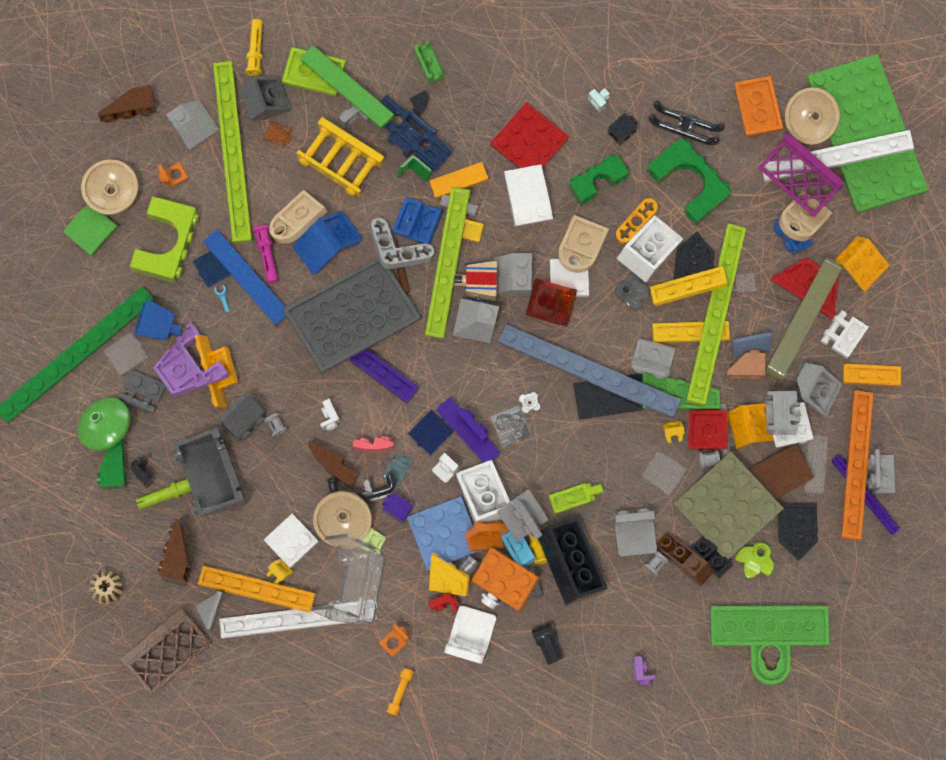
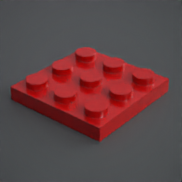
[490,102,569,169]

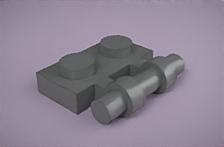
[118,370,167,414]

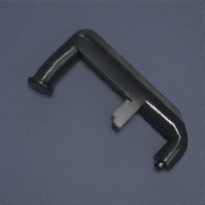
[327,472,396,503]

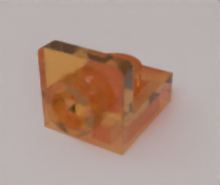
[263,121,293,148]

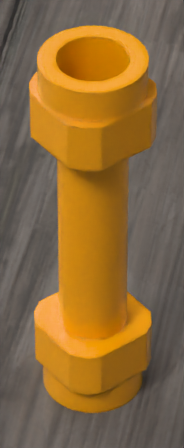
[386,668,414,716]

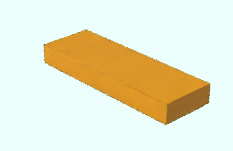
[429,162,489,199]
[843,364,901,387]

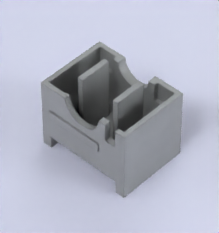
[765,391,801,435]

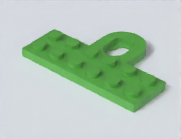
[710,606,829,685]

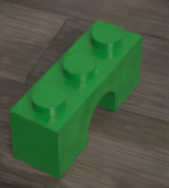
[569,154,629,206]

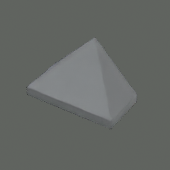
[196,591,224,632]

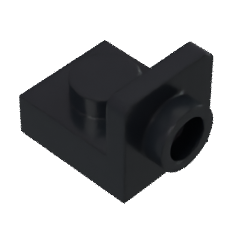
[130,456,153,488]

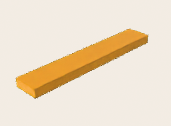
[198,566,316,614]

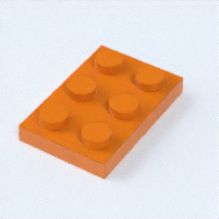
[734,76,783,137]
[471,547,540,611]

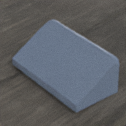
[731,333,771,357]

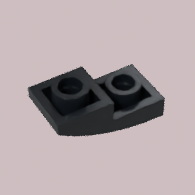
[690,536,733,578]

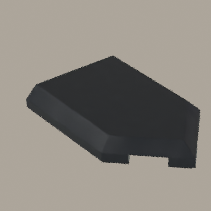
[673,232,714,280]
[778,503,818,561]

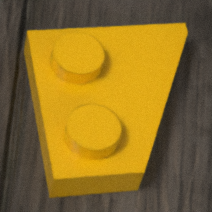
[429,553,470,596]

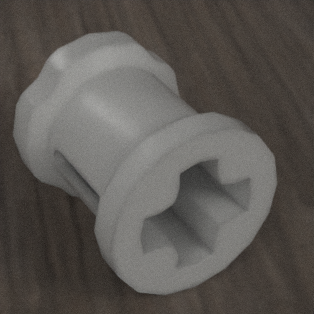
[264,413,288,438]
[698,450,720,469]
[644,551,669,577]

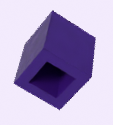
[382,493,413,524]

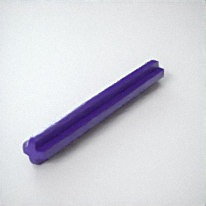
[832,455,900,535]

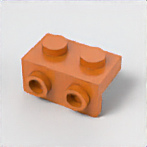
[465,521,509,551]

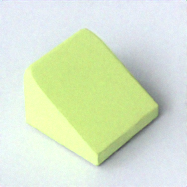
[358,528,386,554]

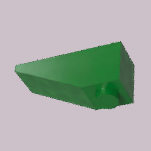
[97,438,127,490]

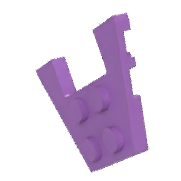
[153,322,230,397]

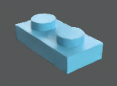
[501,532,537,567]

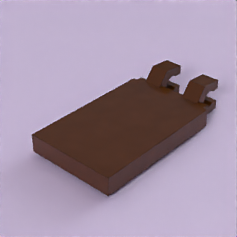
[748,444,814,499]

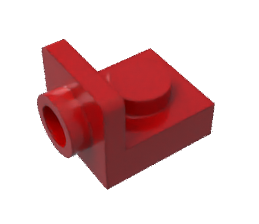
[428,593,459,614]

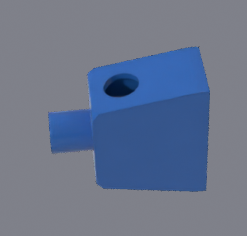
[133,300,182,341]

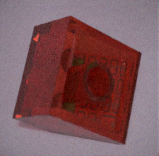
[526,278,577,327]

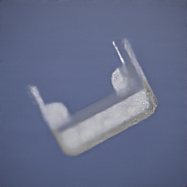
[311,534,386,625]

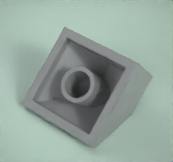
[166,100,220,151]
[453,298,499,343]
[797,363,843,417]

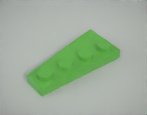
[642,372,720,410]

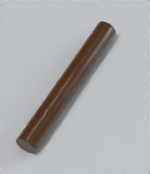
[393,239,410,294]

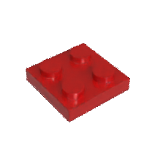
[688,410,729,450]

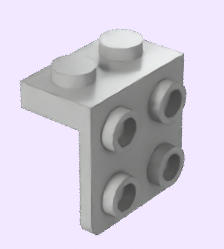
[631,338,676,379]
[614,509,657,557]

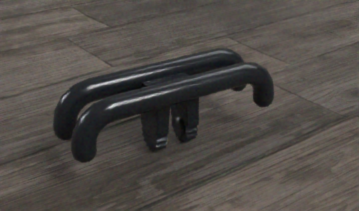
[648,101,725,146]

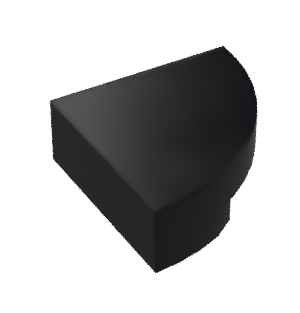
[410,90,428,116]

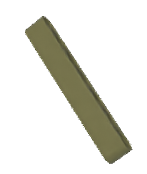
[765,257,843,382]

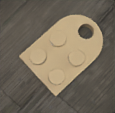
[269,190,328,244]
[779,190,833,241]
[558,215,609,273]

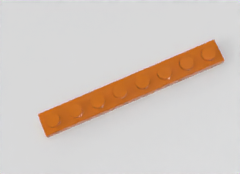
[840,390,873,542]

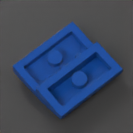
[392,198,443,244]

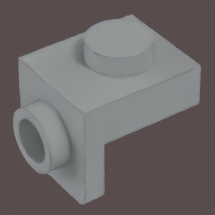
[339,106,369,128]

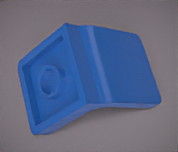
[293,211,363,274]

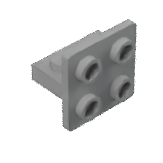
[497,490,548,541]

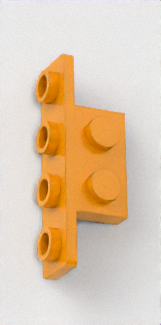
[195,335,238,409]

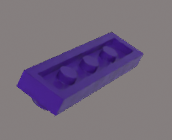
[348,349,419,404]

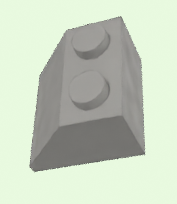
[494,253,532,296]

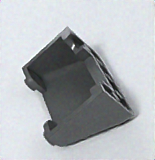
[172,427,247,517]

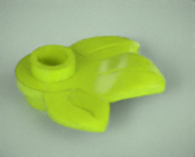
[735,542,774,578]

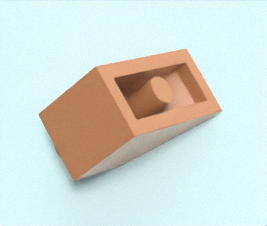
[725,350,765,380]

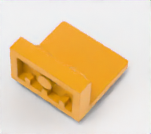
[834,236,889,291]
[728,403,774,449]

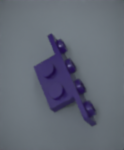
[436,398,500,463]

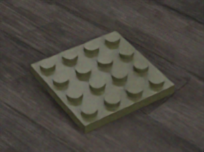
[674,451,784,560]

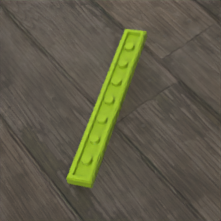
[425,187,470,339]

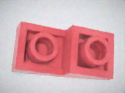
[353,436,395,453]

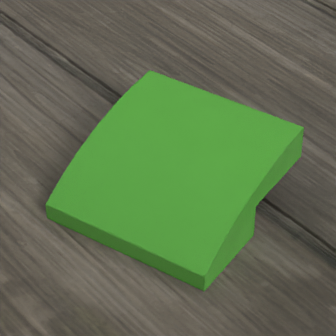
[63,205,118,256]

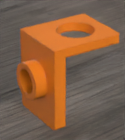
[157,162,188,189]
[379,624,409,657]

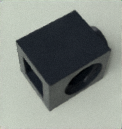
[607,113,638,146]

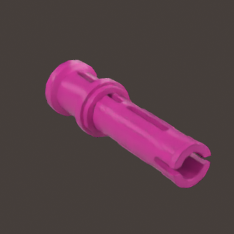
[252,225,279,284]

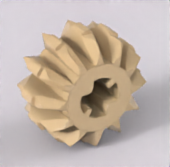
[89,571,123,604]

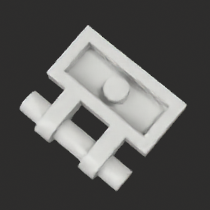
[820,310,868,359]

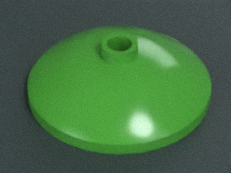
[77,397,130,451]

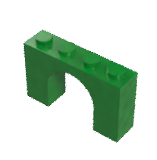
[646,137,732,226]

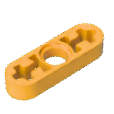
[616,198,658,245]

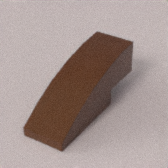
[308,441,359,489]

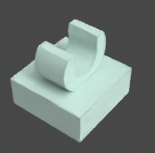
[588,89,610,113]

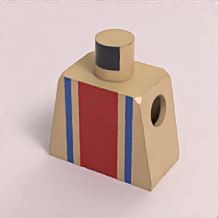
[455,261,497,301]

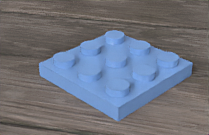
[407,497,481,572]

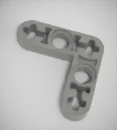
[370,218,434,269]

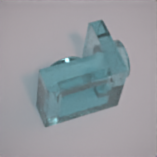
[382,454,413,487]

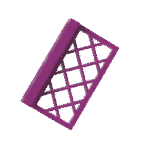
[758,133,845,217]

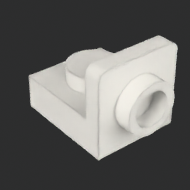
[320,399,340,431]
[432,453,459,483]

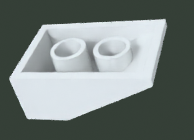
[504,165,553,227]
[617,215,683,282]
[456,460,510,524]

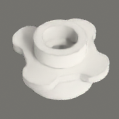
[519,392,540,413]
[481,592,501,609]

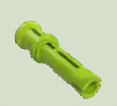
[136,477,192,510]

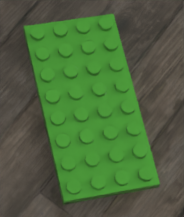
[807,54,928,214]

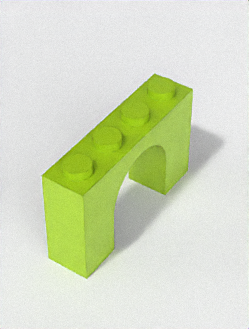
[130,196,199,283]

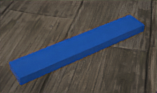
[202,230,286,326]

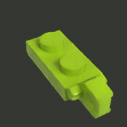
[549,483,603,515]

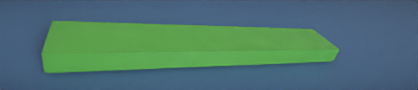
[300,46,394,130]

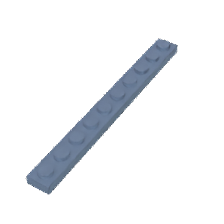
[498,324,681,419]

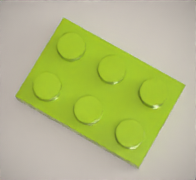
[282,47,346,97]

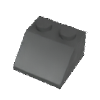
[239,76,292,120]
[219,392,266,442]

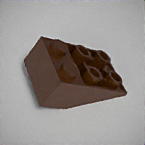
[157,519,191,587]

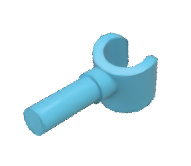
[215,285,230,313]

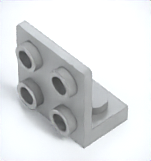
[867,449,895,494]

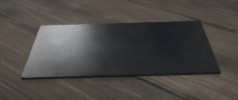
[573,373,648,420]

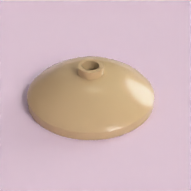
[785,88,840,144]
[81,160,138,215]
[313,491,372,547]

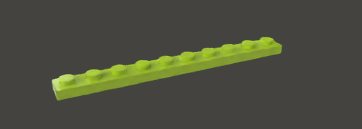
[213,61,252,244]
[686,223,746,406]

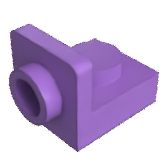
[633,656,656,686]

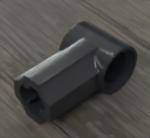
[531,623,563,665]

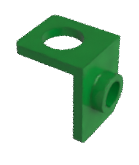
[396,155,432,182]

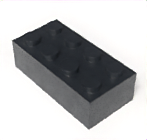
[538,517,608,606]

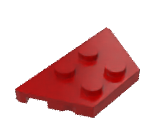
[770,258,839,320]

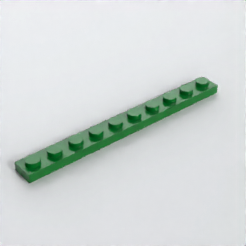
[0,286,155,424]

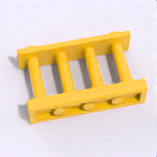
[297,117,385,198]

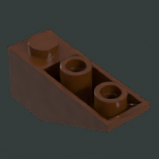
[98,85,156,123]
[656,532,714,586]

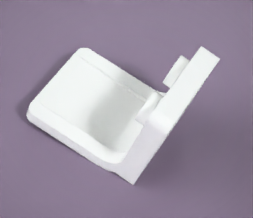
[444,606,496,664]

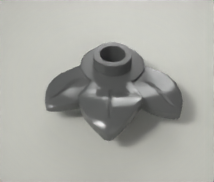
[615,273,651,310]

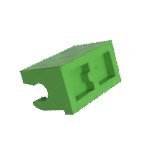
[414,41,446,85]

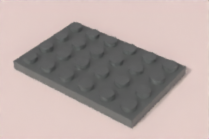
[283,258,421,374]

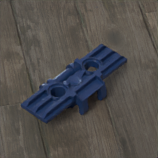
[379,94,453,171]

